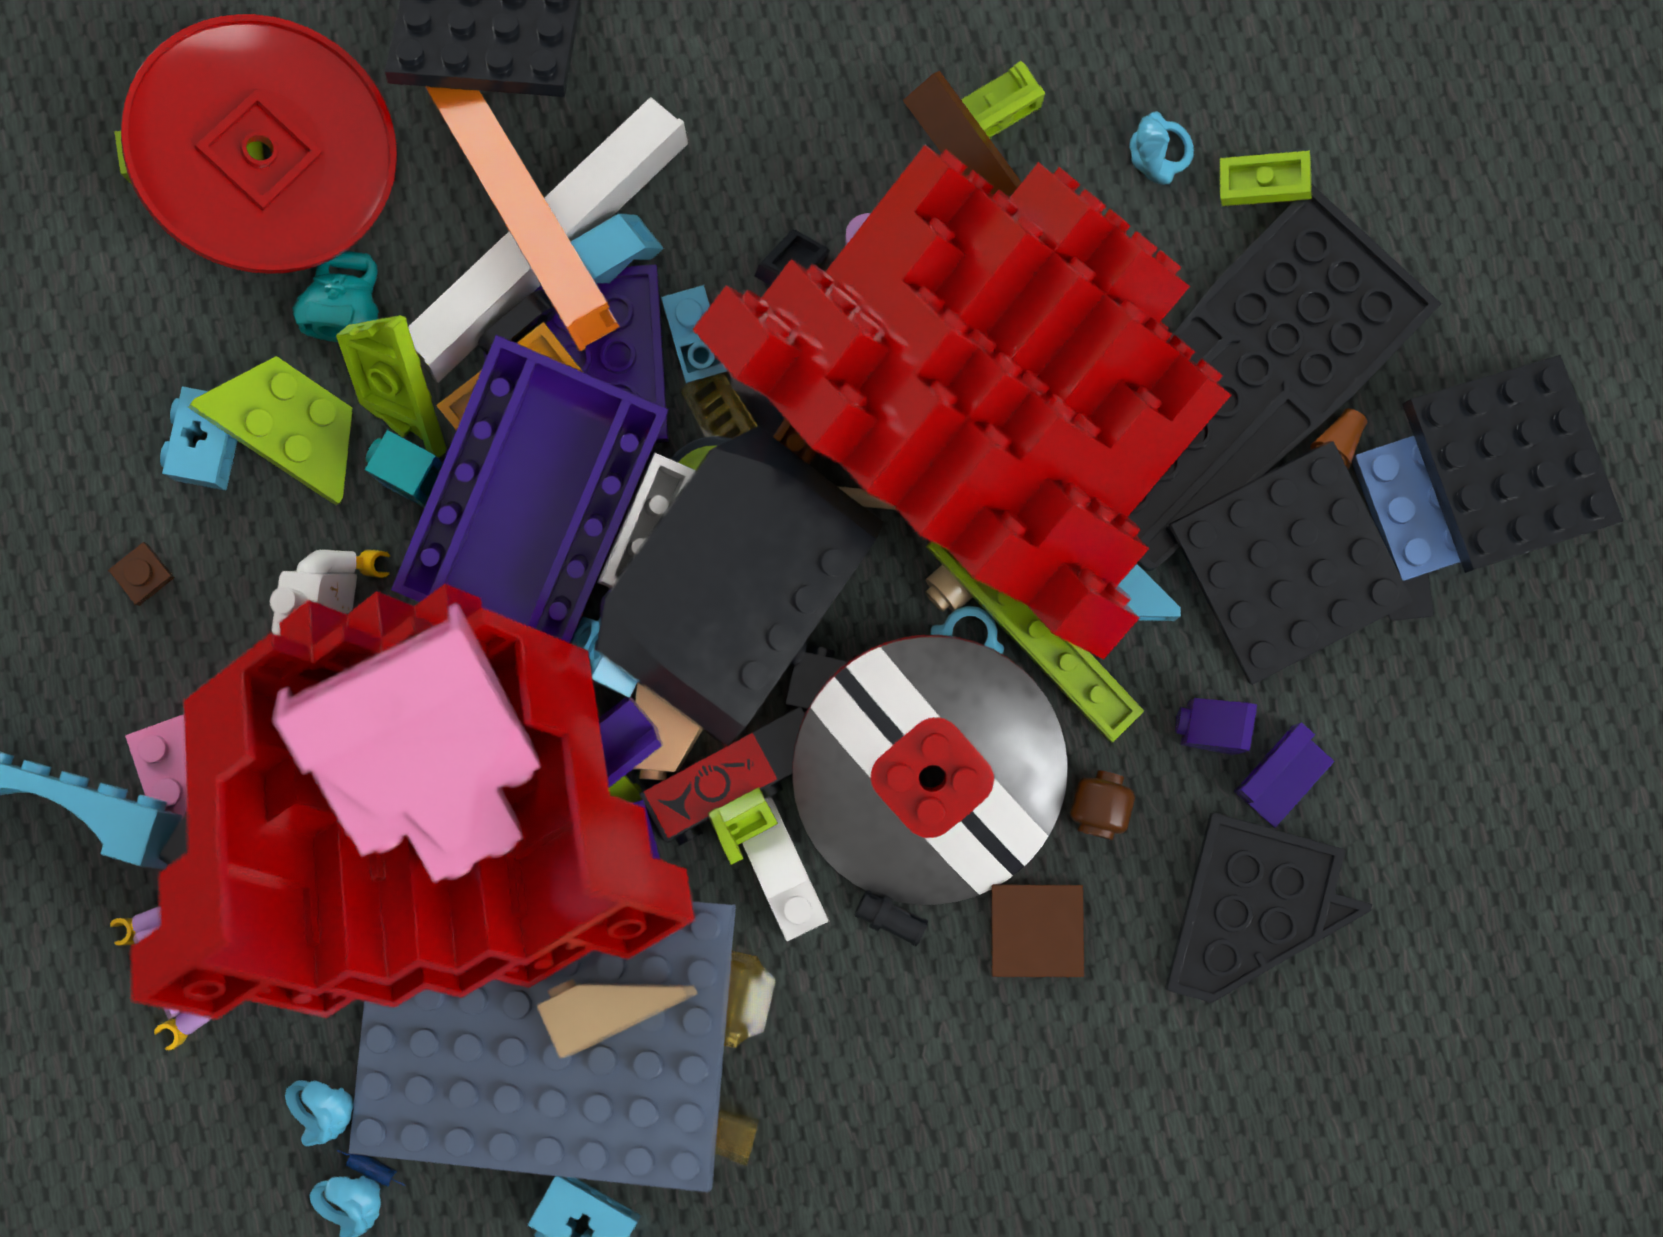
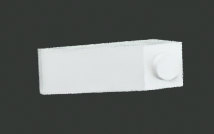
[743,797,829,941]

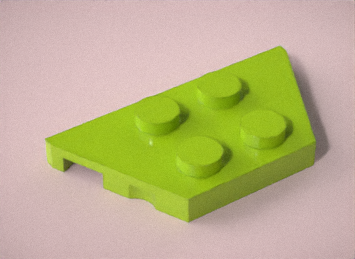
[336,315,447,458]
[188,356,352,505]

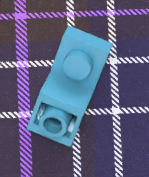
[571,214,664,283]
[661,285,728,383]

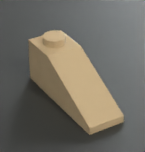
[537,979,697,1058]

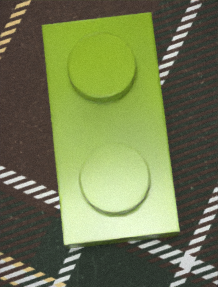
[1220,151,1312,206]

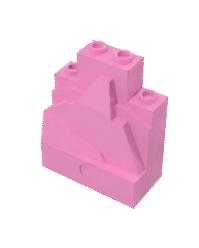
[274,604,540,882]

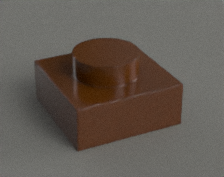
[108,542,175,606]

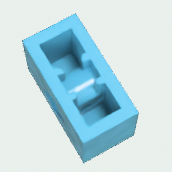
[160,386,237,490]
[528,1176,641,1237]

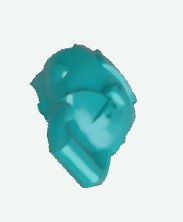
[292,251,379,342]

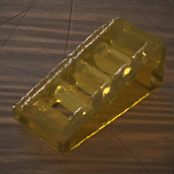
[680,373,758,439]

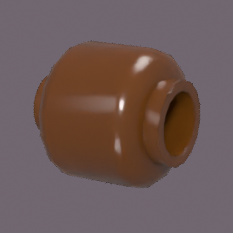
[1071,770,1135,840]

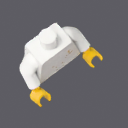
[270,550,390,635]

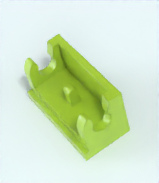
[961,61,1045,138]

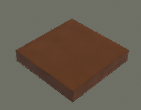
[991,885,1084,977]

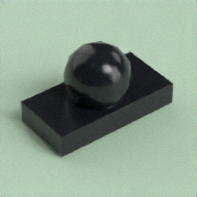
[754,229,830,290]

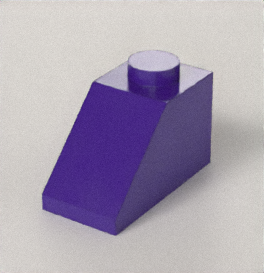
[1175,698,1257,755]

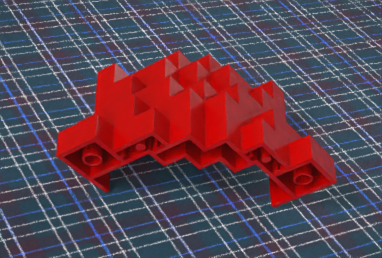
[692,145,1231,660]
[131,584,695,1019]

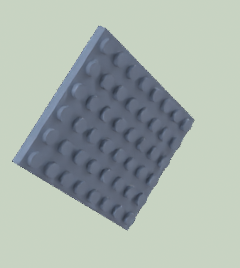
[349,901,736,1192]

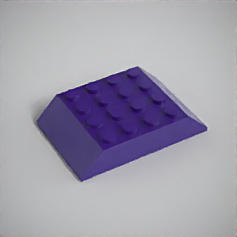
[391,335,669,643]

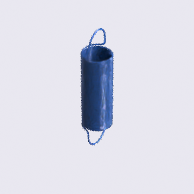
[337,1150,405,1187]

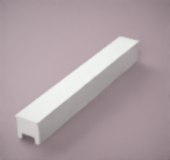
[408,97,688,383]

